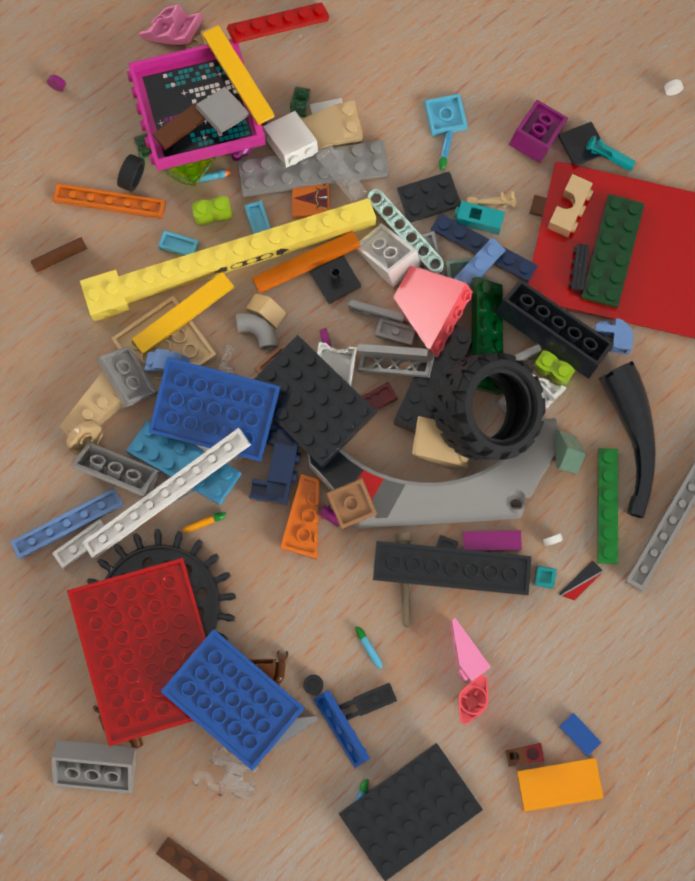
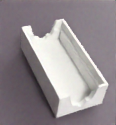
[317,342,357,387]

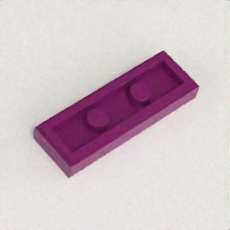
[462,530,522,551]

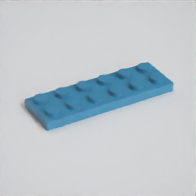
[126,420,242,506]

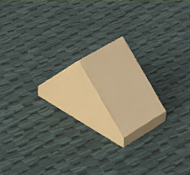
[245,293,287,329]

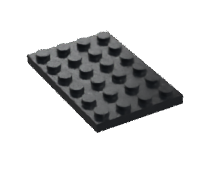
[254,335,377,468]
[338,743,483,881]

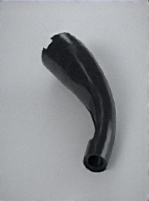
[598,361,656,518]

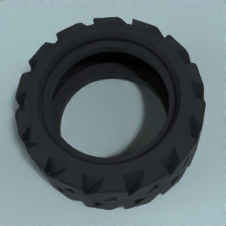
[433,353,546,460]

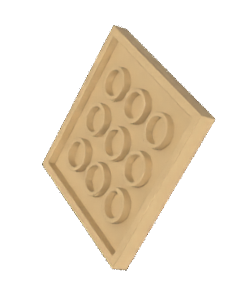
[111,296,217,399]

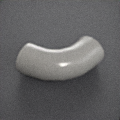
[236,313,278,350]

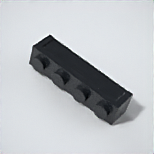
[569,244,589,293]

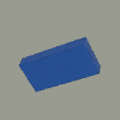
[559,713,602,756]

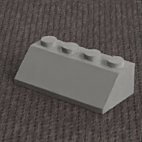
[71,442,159,497]
[52,740,136,794]

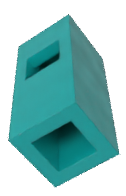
[454,201,505,235]

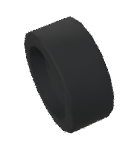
[117,154,145,192]

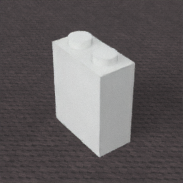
[263,111,318,168]

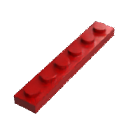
[226,2,330,44]

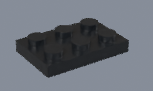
[397,171,461,223]

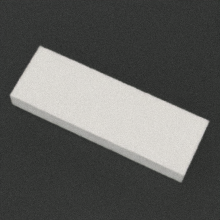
[52,519,105,569]

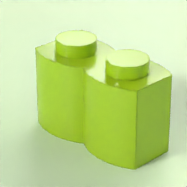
[192,196,232,225]
[533,351,575,387]

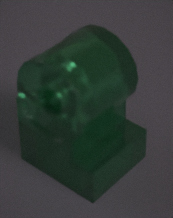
[290,86,311,118]
[133,133,152,158]

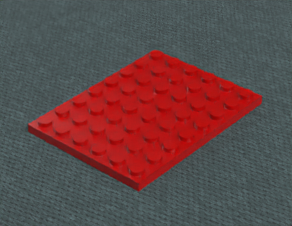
[67,558,206,747]

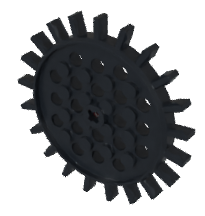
[87,529,236,641]

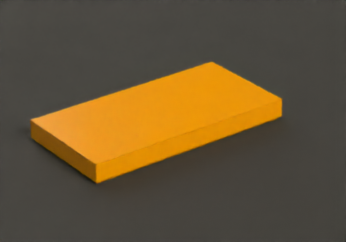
[517,758,604,812]

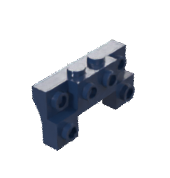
[249,424,301,505]

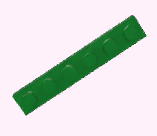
[597,448,618,564]

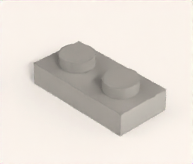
[375,317,416,347]

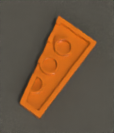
[279,474,319,559]

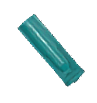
[586,136,636,172]

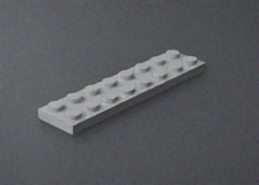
[238,140,389,197]

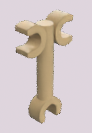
[467,191,517,208]

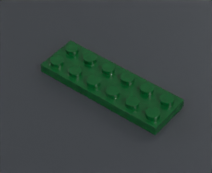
[581,194,645,309]
[472,277,504,395]

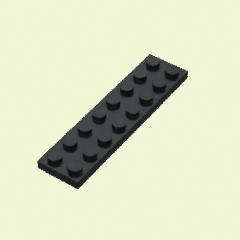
[373,541,532,596]

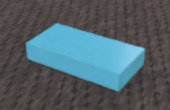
[244,200,271,234]
[158,230,200,256]

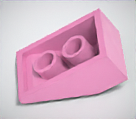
[450,618,491,683]

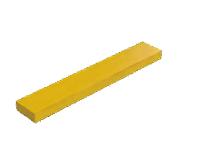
[202,25,274,125]
[132,272,234,355]

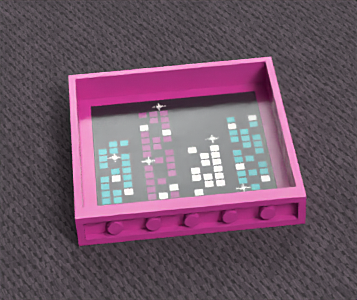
[126,39,265,171]

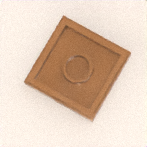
[326,478,378,529]

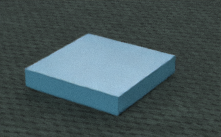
[424,94,468,136]

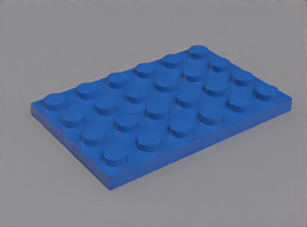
[148,357,281,462]
[160,629,305,771]

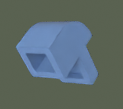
[593,318,633,355]
[144,349,190,373]

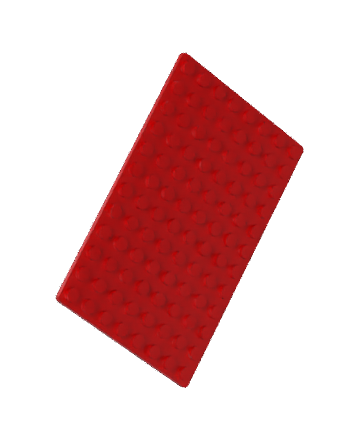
[527,161,695,339]

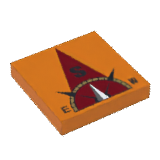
[292,183,329,218]

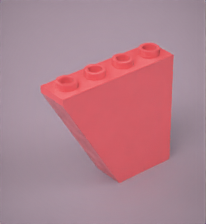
[393,266,473,357]

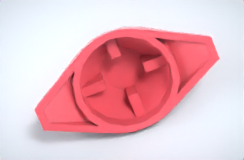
[458,675,489,725]

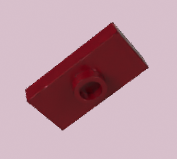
[362,382,398,411]

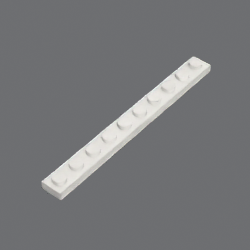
[83,428,251,559]

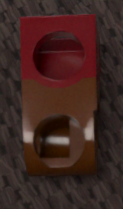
[505,743,545,767]

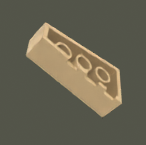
[60,371,124,436]

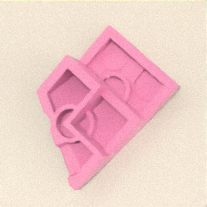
[139,4,204,45]

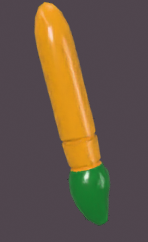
[182,512,226,533]

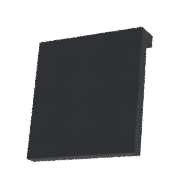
[558,122,602,167]

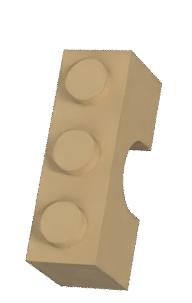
[547,174,593,237]

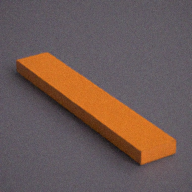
[53,183,166,219]
[251,231,361,293]

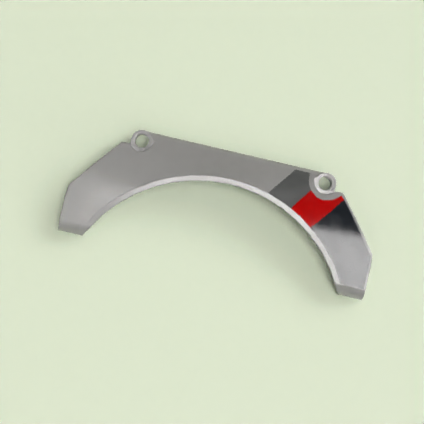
[308,418,558,529]

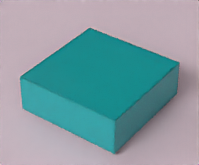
[534,566,557,589]

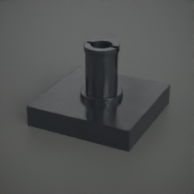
[310,255,361,305]

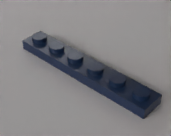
[431,213,538,283]

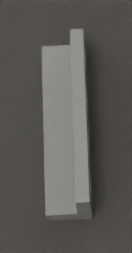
[357,344,434,378]

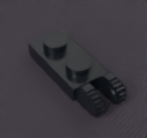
[339,682,397,720]

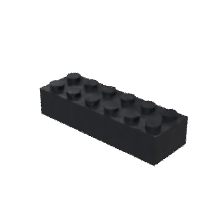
[495,279,614,379]
[394,325,472,434]

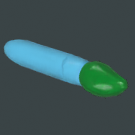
[355,626,382,669]

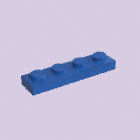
[313,689,370,768]

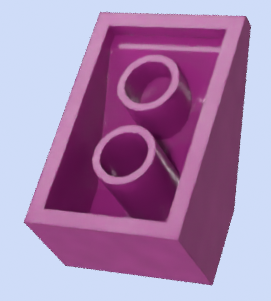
[509,100,568,163]

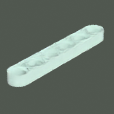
[368,189,444,274]

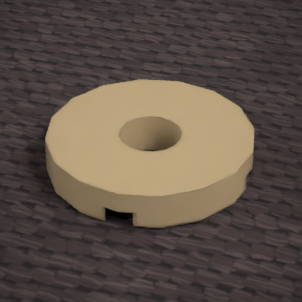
[66,421,103,455]

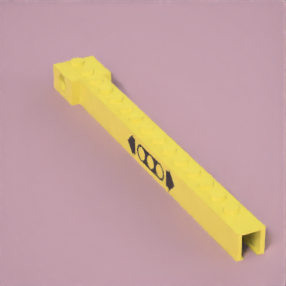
[80,198,376,322]

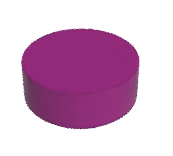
[47,75,66,92]
[319,328,332,346]

